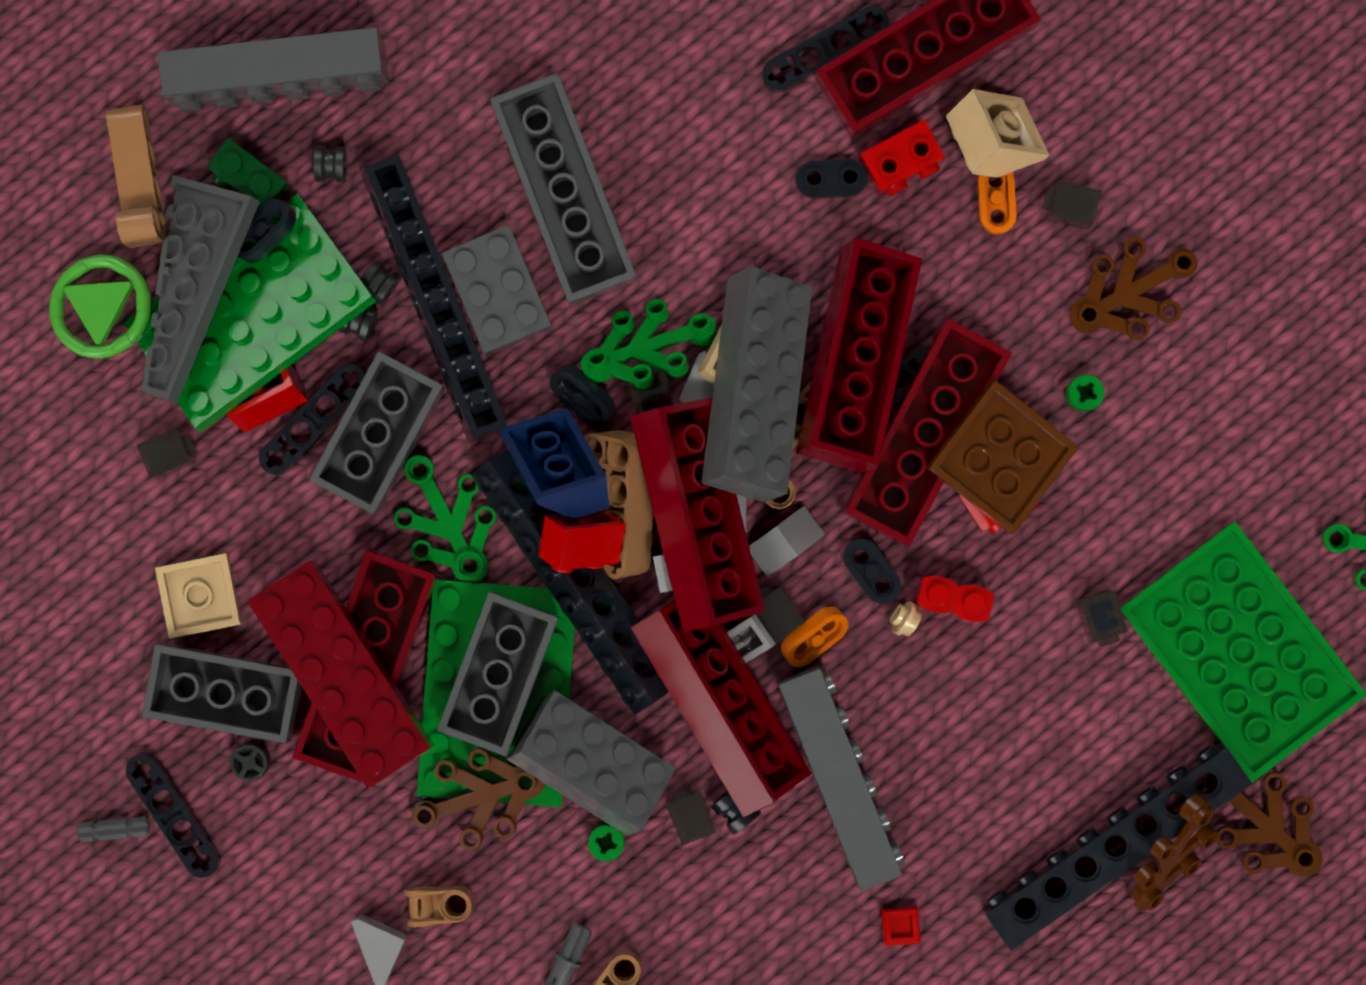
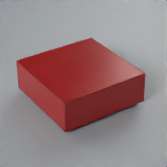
[881,905,921,946]

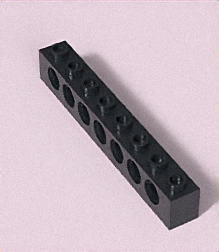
[362,155,507,443]
[471,449,669,715]
[983,744,1252,951]

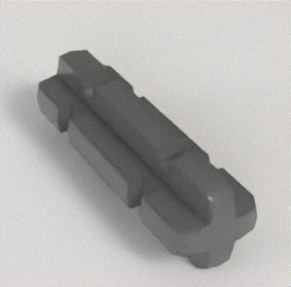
[77,816,150,842]

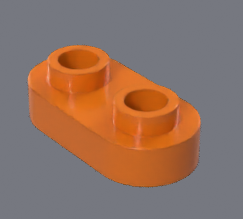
[977,172,1017,235]
[781,607,848,667]

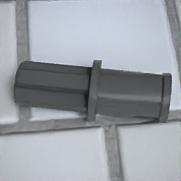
[544,923,592,985]

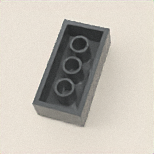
[309,351,446,515]
[437,592,560,756]
[142,643,302,743]
[507,690,676,836]

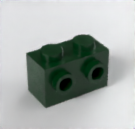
[207,138,292,213]

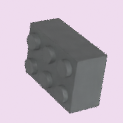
[442,225,553,357]

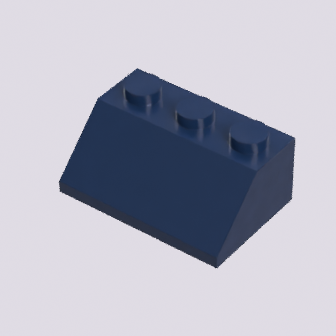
[499,408,609,519]

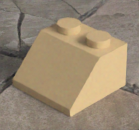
[946,89,1049,178]

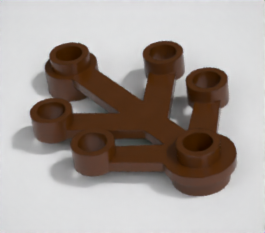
[1070,237,1197,340]
[412,747,545,850]
[1206,772,1323,877]
[1131,794,1219,911]

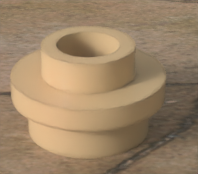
[890,601,922,637]

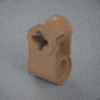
[404,886,476,927]

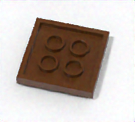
[926,380,1079,535]

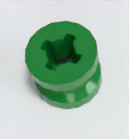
[1065,375,1105,412]
[588,823,625,862]

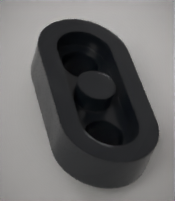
[795,160,868,199]
[237,199,296,263]
[550,364,615,427]
[843,539,901,604]

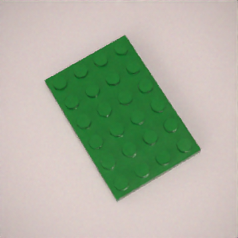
[124,194,376,433]
[1118,521,1366,783]
[417,580,575,807]

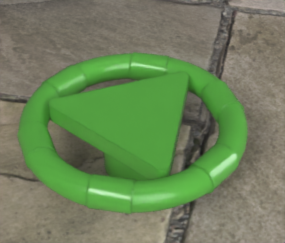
[49,254,151,358]

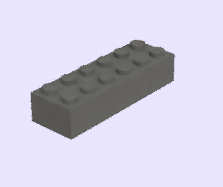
[157,27,389,112]
[490,73,637,307]
[701,266,812,502]
[777,666,905,892]

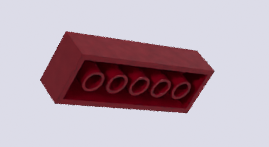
[814,0,1041,139]
[796,237,923,473]
[842,318,1012,547]
[630,397,765,632]
[292,550,439,782]
[247,561,435,789]
[630,601,812,817]

